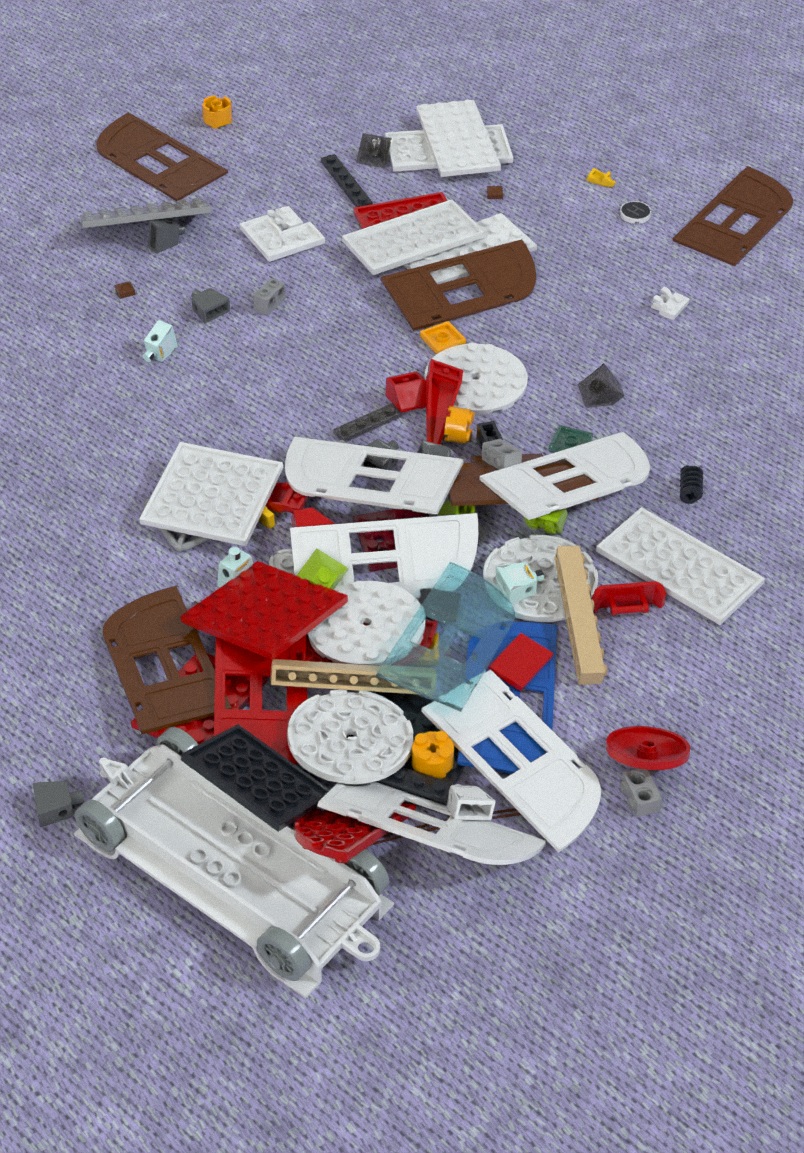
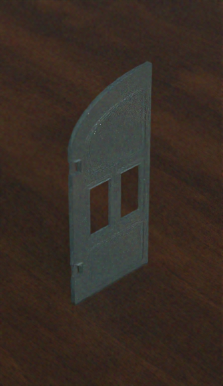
[376,562,515,712]

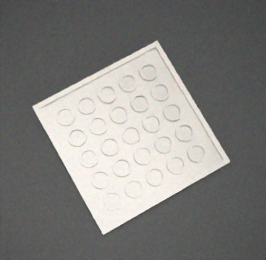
[139,442,283,546]

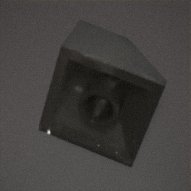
[356,133,392,168]
[578,363,624,408]

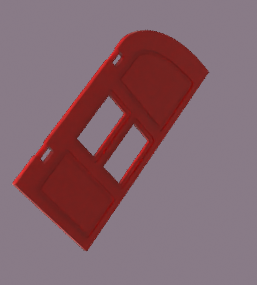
[214,635,307,765]

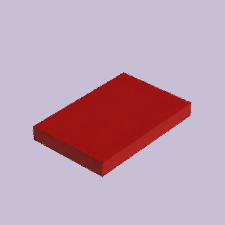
[488,633,554,691]

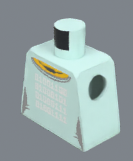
[142,320,178,362]
[218,547,253,587]
[495,562,544,605]

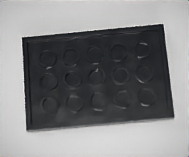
[181,724,330,832]

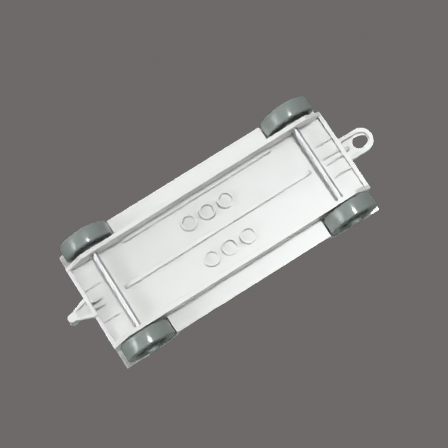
[74,727,394,999]

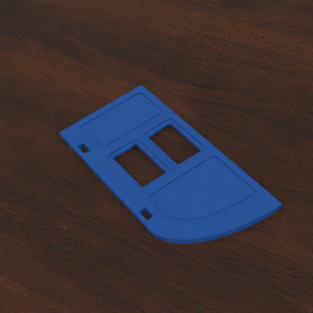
[457,622,557,774]

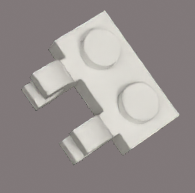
[267,206,303,230]
[651,286,690,320]

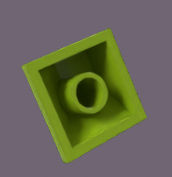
[296,548,348,589]

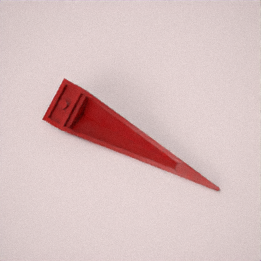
[426,359,463,445]
[265,482,310,513]

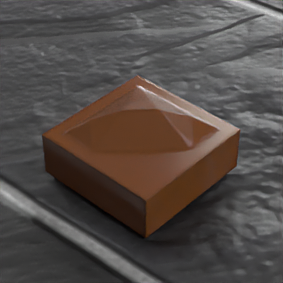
[487,186,503,199]
[114,281,136,299]

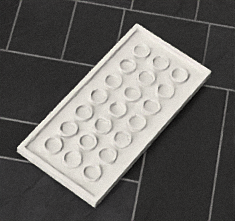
[416,100,501,177]
[385,124,513,172]
[342,200,485,275]
[404,213,537,284]
[596,507,765,625]

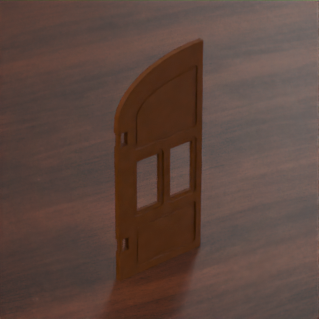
[96,112,228,201]
[672,166,793,266]
[380,239,536,331]
[102,586,232,735]

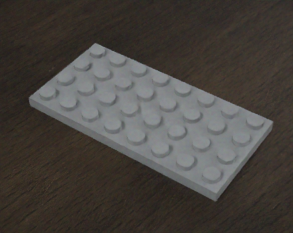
[80,198,211,228]

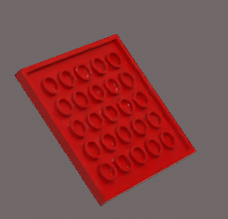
[181,561,348,660]

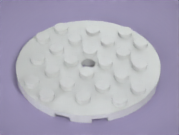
[424,342,528,415]
[483,535,598,623]
[307,581,425,666]
[287,689,413,784]

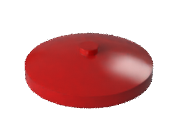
[606,726,690,770]

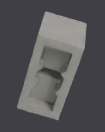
[253,278,286,316]
[481,439,522,470]
[620,769,662,817]

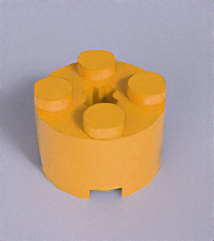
[202,95,232,129]
[444,406,475,444]
[412,731,454,779]

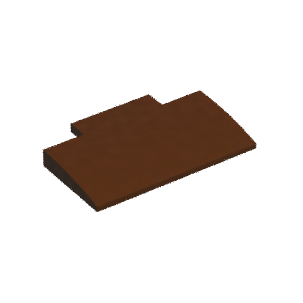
[447,453,599,506]

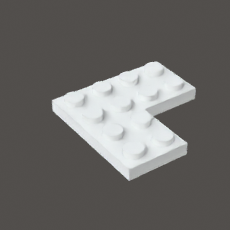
[240,215,325,262]

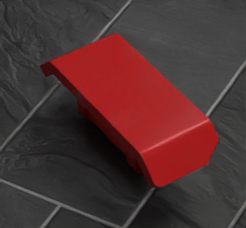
[591,581,666,616]

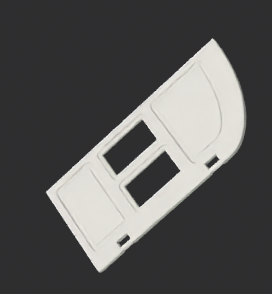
[479,432,650,520]
[285,437,464,515]
[290,513,478,600]
[421,670,601,853]
[318,782,546,865]

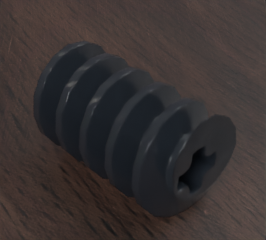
[680,466,703,504]

